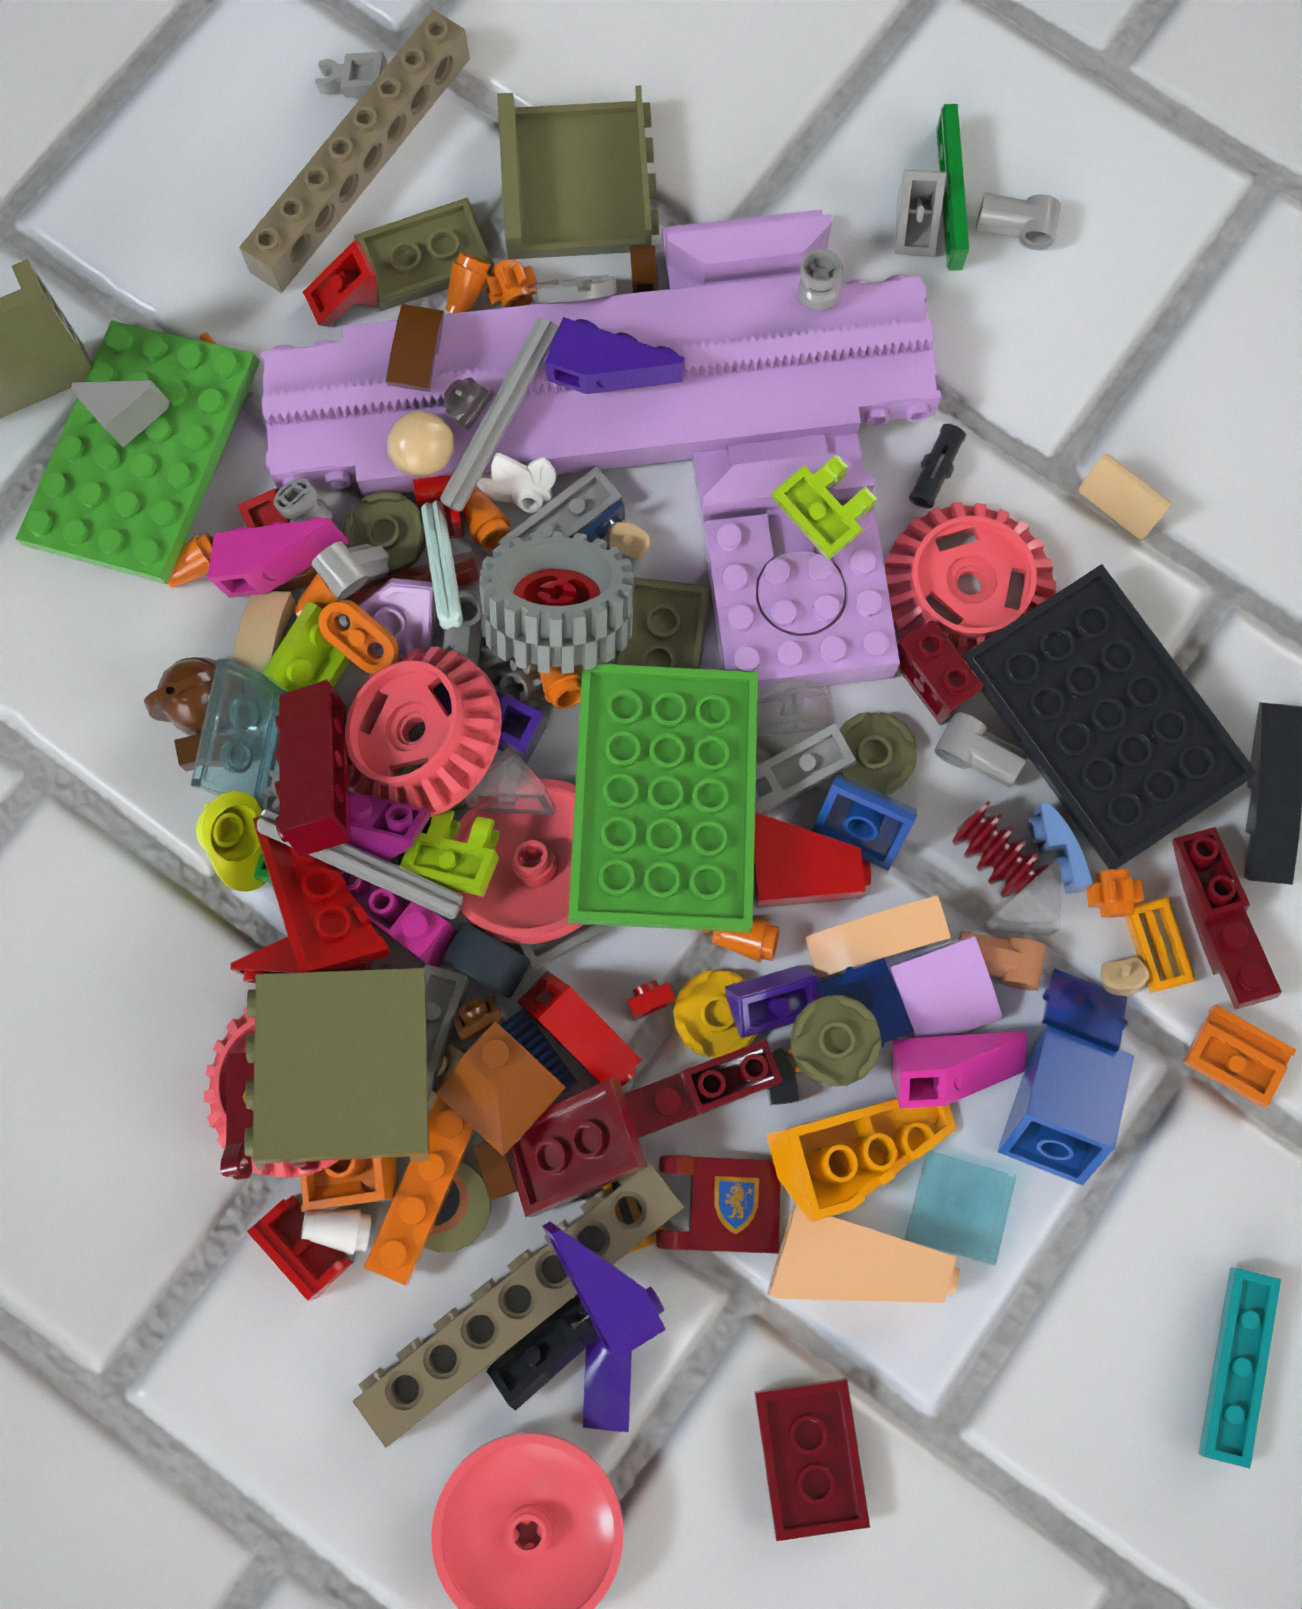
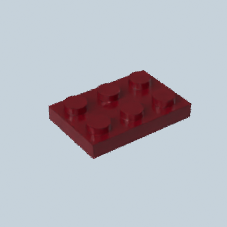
[507,1079,648,1217]
[754,1378,870,1542]

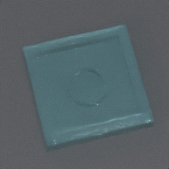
[905,1151,1017,1266]

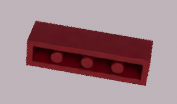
[275,679,351,857]

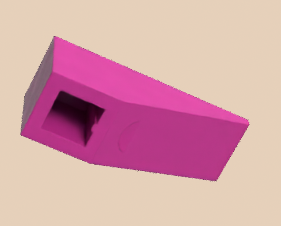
[207,517,348,598]
[336,868,457,968]
[891,1031,1027,1109]

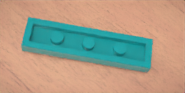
[1198,1267,1281,1469]

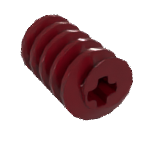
[952,801,1049,898]

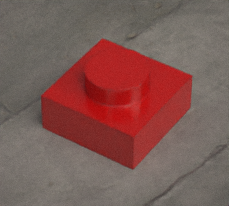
[237,488,289,528]
[627,980,676,1021]

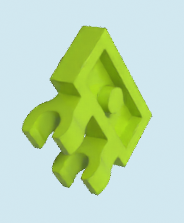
[771,454,877,561]
[400,810,500,897]

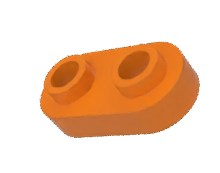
[318,600,399,674]

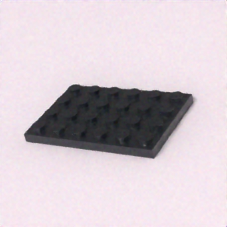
[962,564,1258,870]

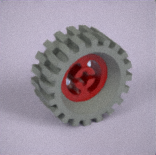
[479,531,634,674]

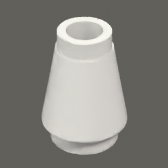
[301,1208,371,1255]

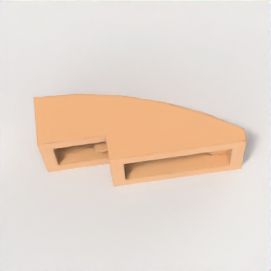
[805,895,951,980]

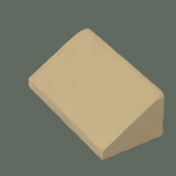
[1078,453,1172,540]

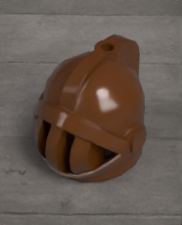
[143,657,242,736]

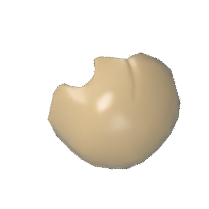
[386,411,454,477]

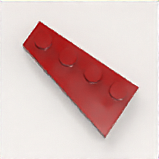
[253,817,390,973]

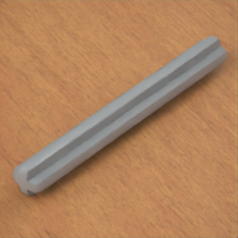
[440,318,559,512]
[257,808,464,919]

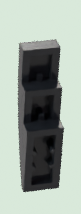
[1244,702,1302,885]

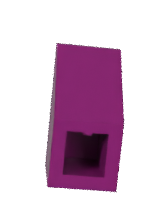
[348,791,431,861]

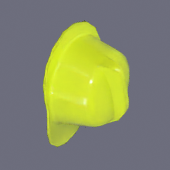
[196,790,267,892]

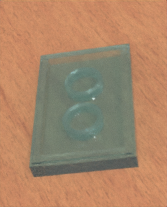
[190,658,286,809]

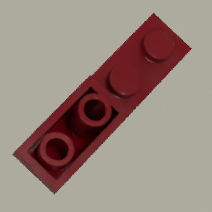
[1172,827,1282,1010]
[624,1039,783,1138]

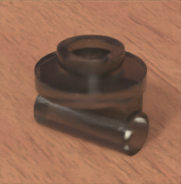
[444,377,493,431]

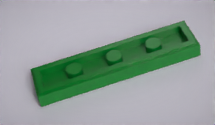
[936,104,969,271]

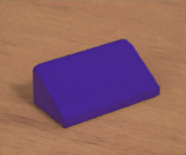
[725,965,819,1038]
[582,1339,632,1432]

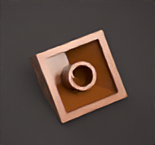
[436,1021,566,1157]

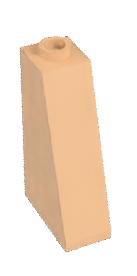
[767,1205,960,1303]

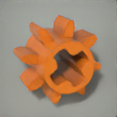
[485,259,538,308]
[1086,869,1145,918]

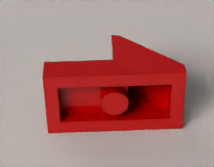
[302,241,378,327]

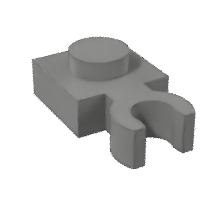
[315,52,388,98]

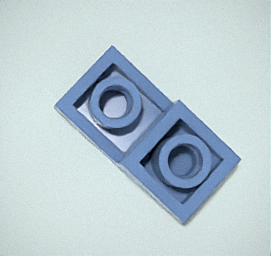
[1028,802,1093,894]

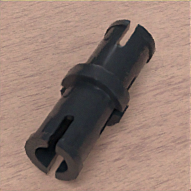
[909,424,966,509]

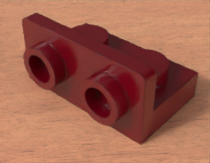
[897,620,983,725]

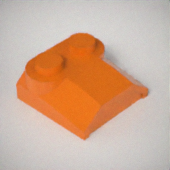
[300,1157,398,1212]

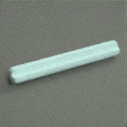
[421,500,463,630]

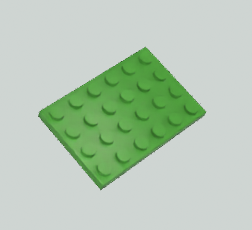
[15,320,260,584]
[568,664,758,933]

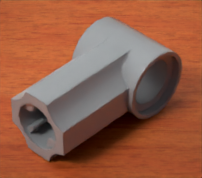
[976,192,1061,250]
[311,541,389,600]
[443,589,482,666]
[934,712,1027,788]

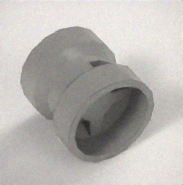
[798,249,843,311]
[274,478,332,523]

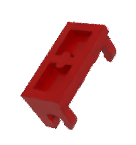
[247,1196,353,1301]

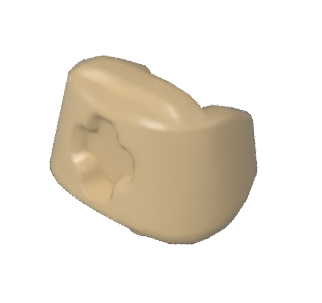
[606,522,651,560]
[1100,957,1149,997]

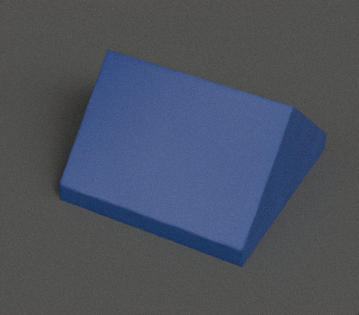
[811,774,917,871]

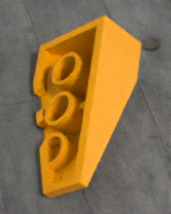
[766,1098,957,1222]

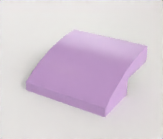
[889,935,1003,1038]

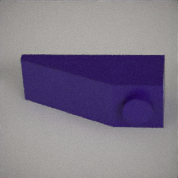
[542,1221,666,1360]

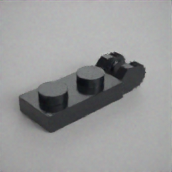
[486,1295,600,1411]

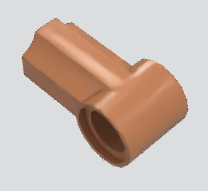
[958,930,1047,991]

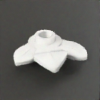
[477,453,556,513]

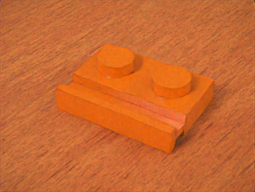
[1182,1004,1297,1108]

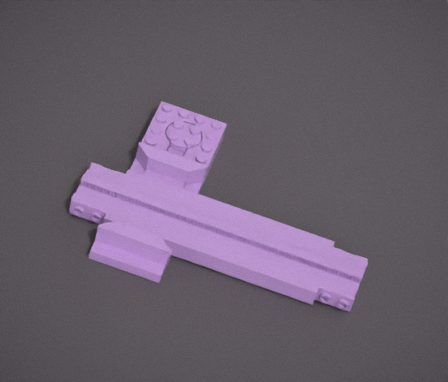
[260,209,942,695]

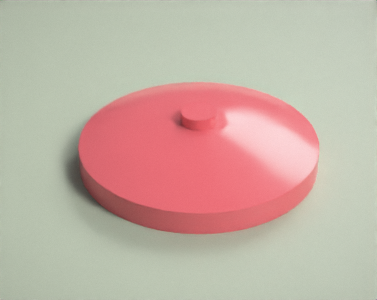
[451,778,584,944]
[431,1431,624,1609]

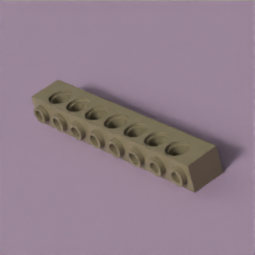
[239,10,470,293]
[352,1163,684,1448]

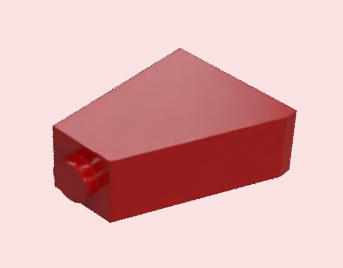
[754,813,872,908]
[517,970,642,1087]

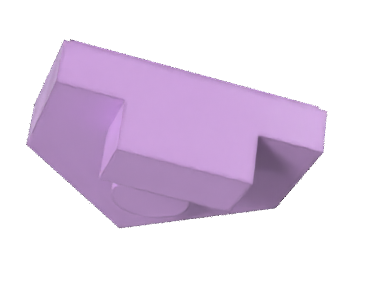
[345,578,436,658]

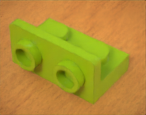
[262,602,352,692]

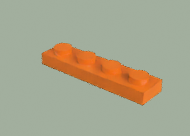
[364,1096,475,1286]

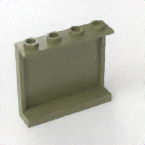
[497,85,659,260]
[0,259,92,418]
[244,968,429,1170]

